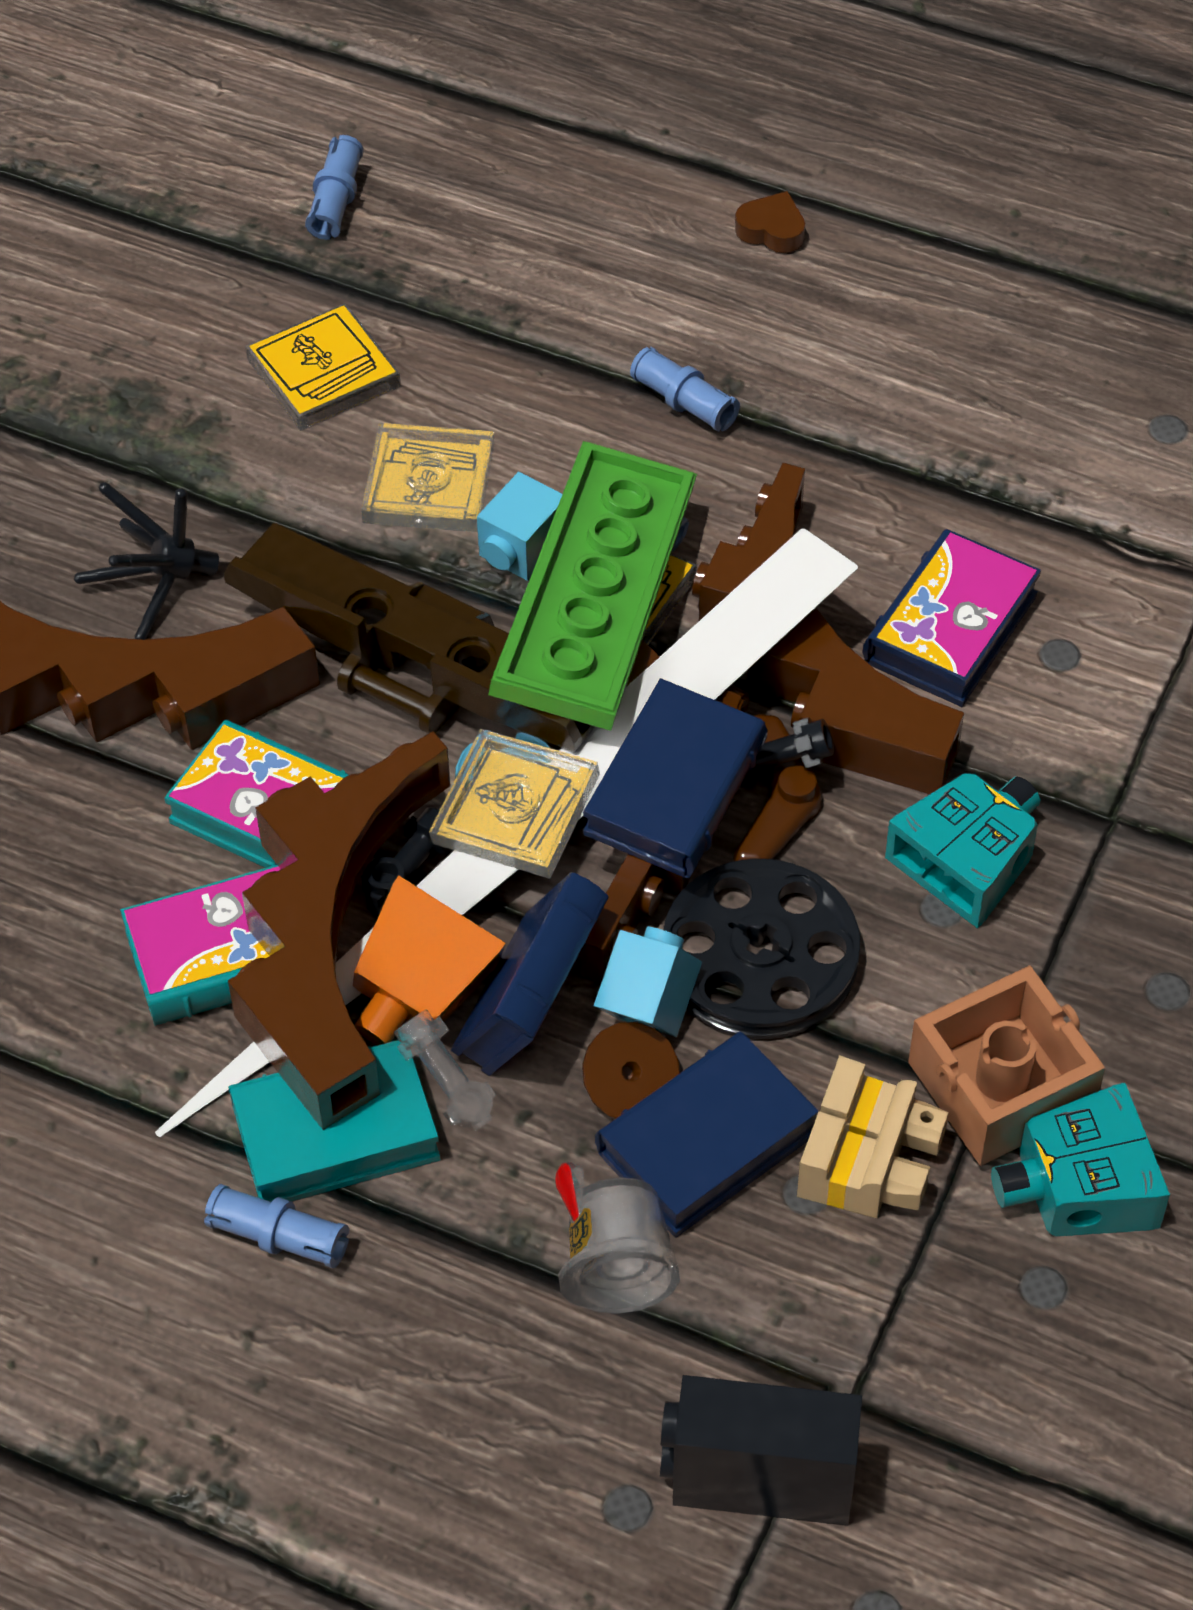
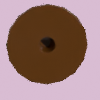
[582,1022,679,1119]

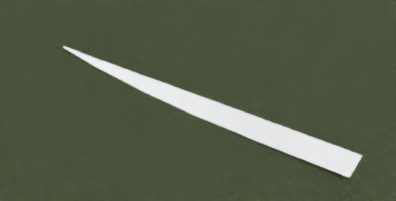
[155,529,858,1137]

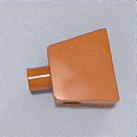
[352,876,506,1046]

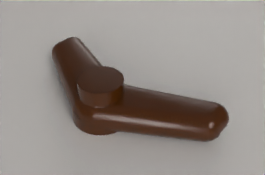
[733,715,822,861]

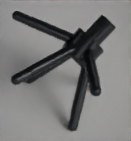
[74,482,219,640]

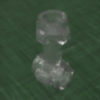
[394,1009,496,1131]

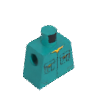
[885,773,1040,929]
[991,1083,1170,1237]

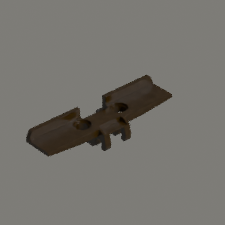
[224,522,595,752]

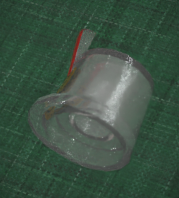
[555,1162,680,1314]

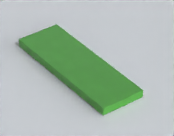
[488,441,697,731]

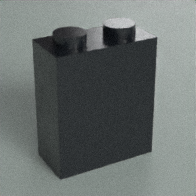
[660,1375,862,1526]

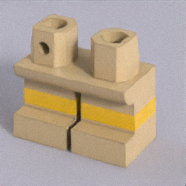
[797,1055,949,1218]

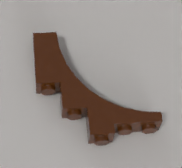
[692,463,964,794]
[0,601,320,750]
[228,731,451,1130]

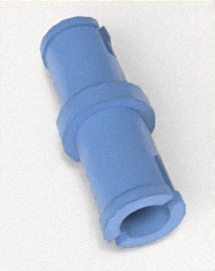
[305,135,364,240]
[630,347,740,432]
[204,1184,349,1268]

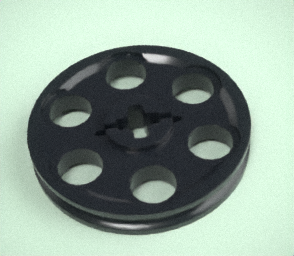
[663,859,860,1039]

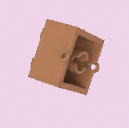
[908,965,1105,1166]

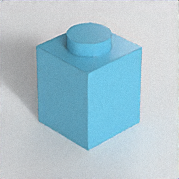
[477,471,562,581]
[593,926,702,1037]

